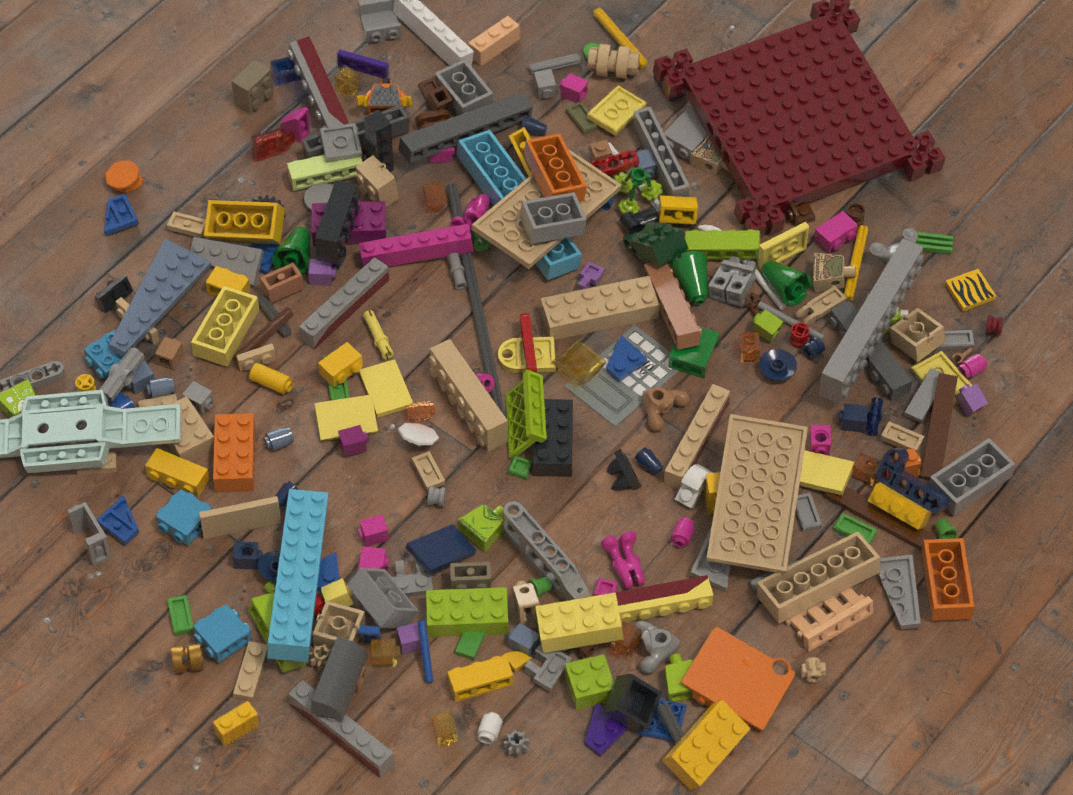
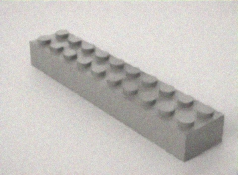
[819,239,924,404]

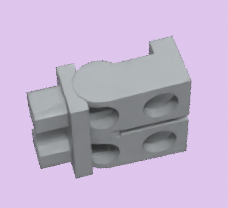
[708,256,756,307]

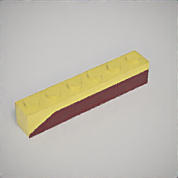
[603,575,713,624]

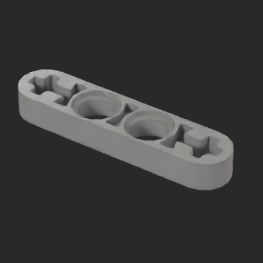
[0,361,65,393]

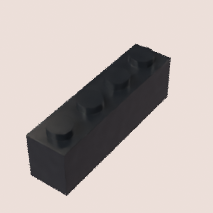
[364,110,394,173]

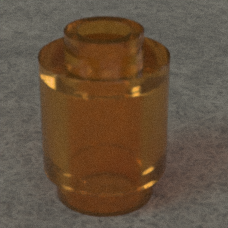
[406,399,435,422]

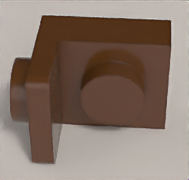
[786,202,816,227]

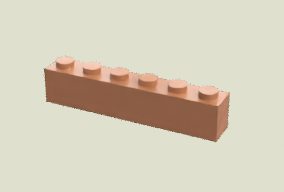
[644,263,702,350]

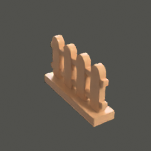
[785,586,873,652]

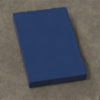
[405,524,477,574]

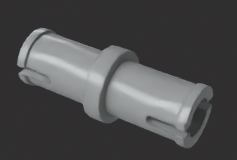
[447,252,467,290]

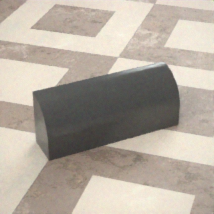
[311,637,367,721]

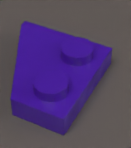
[585,703,627,757]

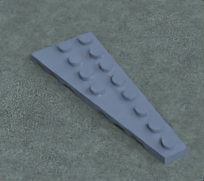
[109,239,211,357]

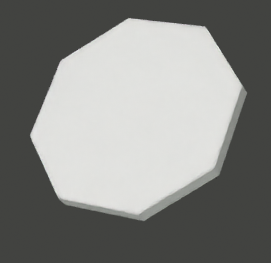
[398,423,439,447]

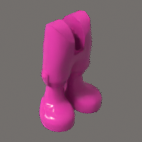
[450,194,490,232]
[601,531,645,589]

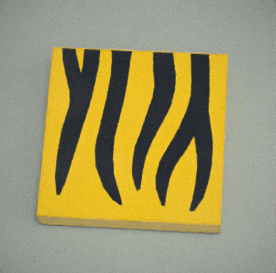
[945,269,996,312]

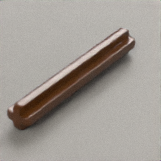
[233,307,294,361]

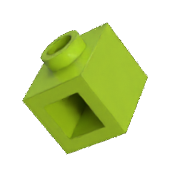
[752,309,783,343]

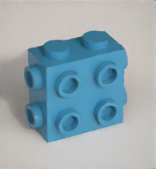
[84,330,123,381]
[156,489,212,546]
[193,604,252,663]

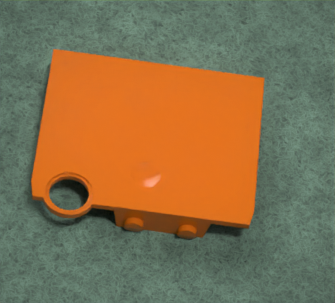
[680,626,795,731]

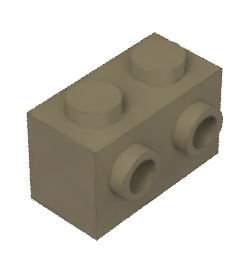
[450,562,491,589]

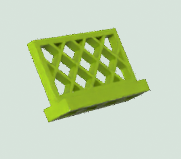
[506,370,547,459]

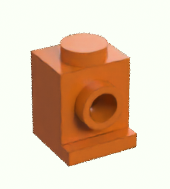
[897,448,921,480]

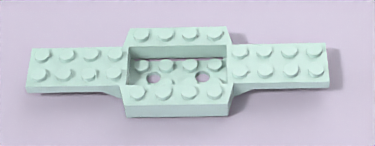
[0,390,182,473]

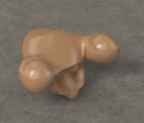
[642,387,690,431]

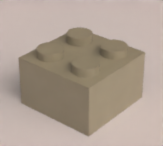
[231,60,274,114]

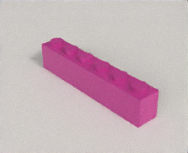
[359,224,474,267]

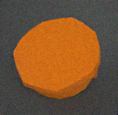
[105,160,143,193]

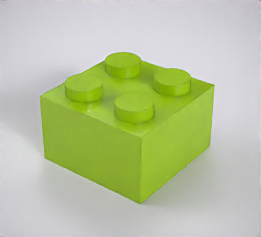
[565,654,614,710]

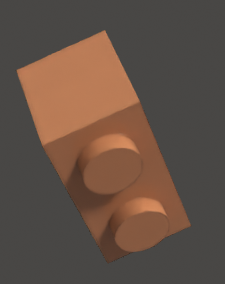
[260,262,303,303]

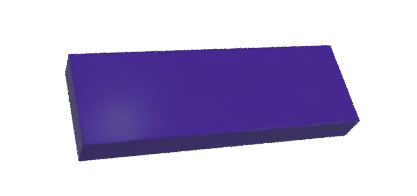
[337,49,389,78]

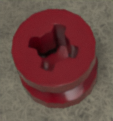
[985,315,1003,336]

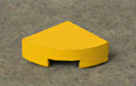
[503,651,531,672]

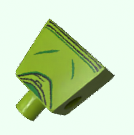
[458,505,504,552]

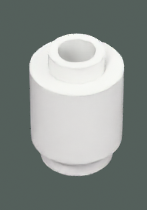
[477,712,503,745]

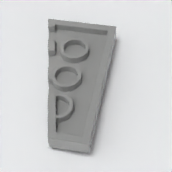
[190,237,264,287]
[689,526,730,592]
[878,555,921,630]

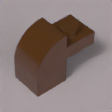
[417,76,453,111]

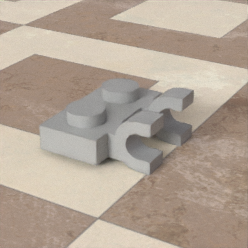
[392,559,433,597]
[524,645,572,692]

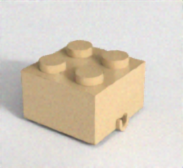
[356,156,399,208]
[890,308,945,362]
[313,601,366,650]

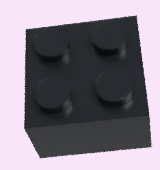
[603,673,662,731]

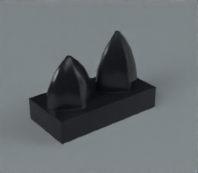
[95,275,134,313]
[607,449,642,490]

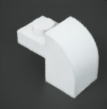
[675,464,714,508]

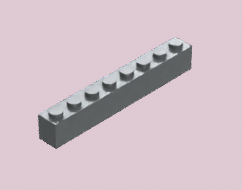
[398,92,533,164]

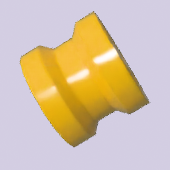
[75,374,96,392]

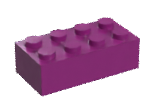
[312,201,387,246]

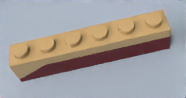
[664,384,730,490]

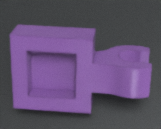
[578,261,605,290]

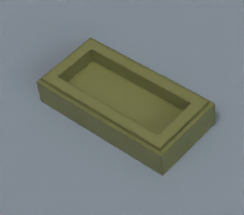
[566,101,600,135]

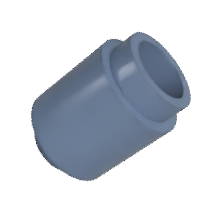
[146,377,175,398]
[264,427,294,451]

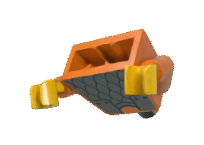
[356,78,412,115]

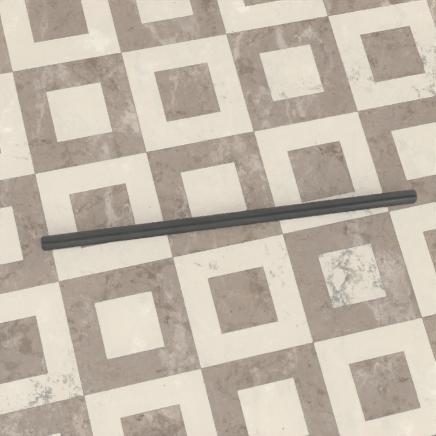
[447,183,506,418]

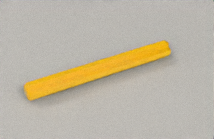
[593,8,648,69]
[844,225,868,301]

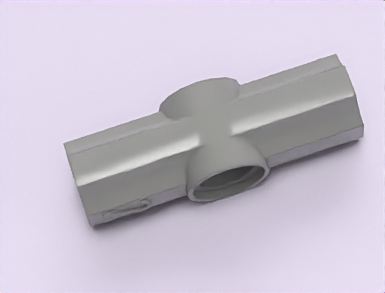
[99,347,145,402]

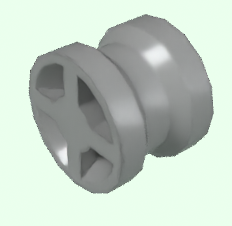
[428,486,446,507]

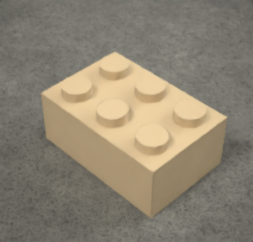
[167,396,214,462]

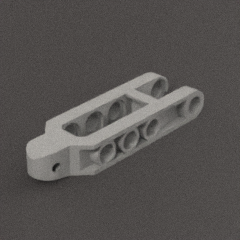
[504,501,590,601]

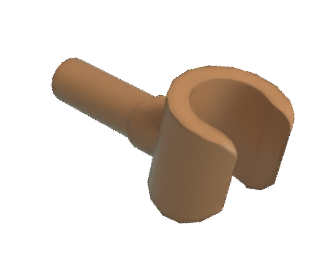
[952,348,973,366]

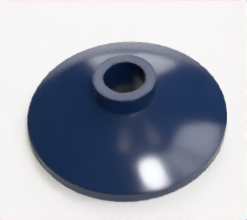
[759,349,797,381]
[258,551,280,583]

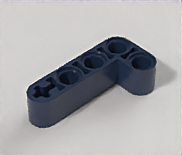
[877,448,949,513]

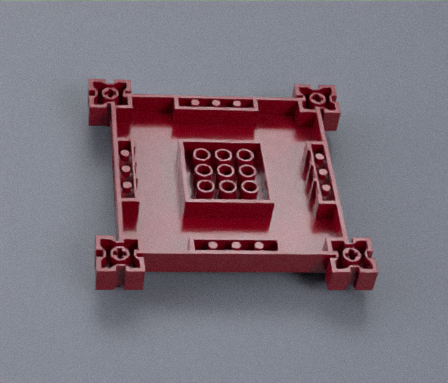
[652,0,946,238]

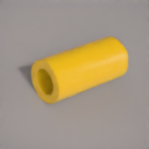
[249,363,293,395]

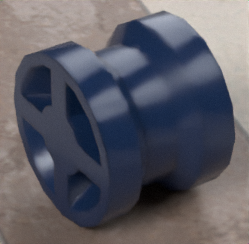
[801,336,825,360]

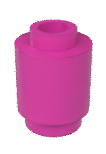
[958,353,987,379]
[475,373,495,392]
[670,517,695,548]

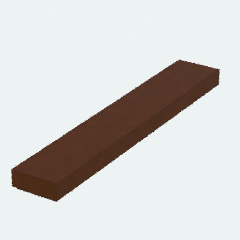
[921,373,958,480]
[825,487,937,551]

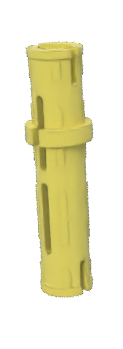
[363,310,394,360]

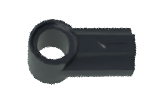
[619,207,659,234]

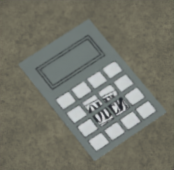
[564,325,678,426]

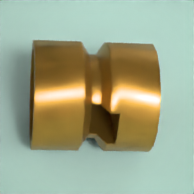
[171,643,203,673]

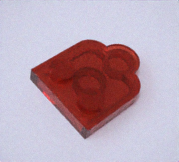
[251,128,295,163]

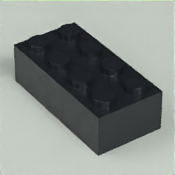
[315,180,361,265]
[533,399,573,477]

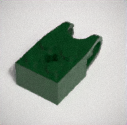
[623,222,689,267]

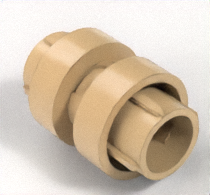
[587,44,639,79]

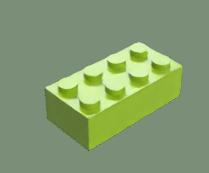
[426,587,508,637]

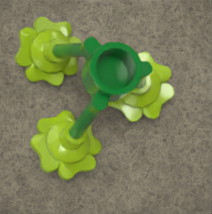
[614,167,662,214]

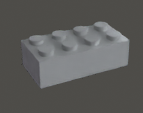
[929,438,1015,516]

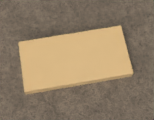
[199,496,281,539]

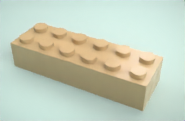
[541,276,660,340]
[429,339,508,452]
[757,532,880,623]

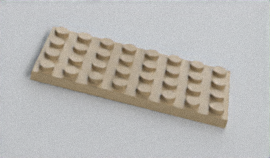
[471,149,622,269]
[706,414,808,574]

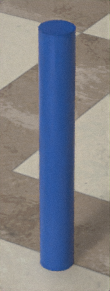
[417,621,434,682]

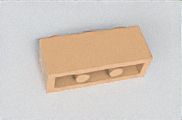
[469,16,520,66]

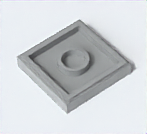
[320,123,362,162]

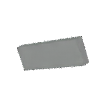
[904,368,944,423]

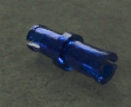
[865,397,884,436]

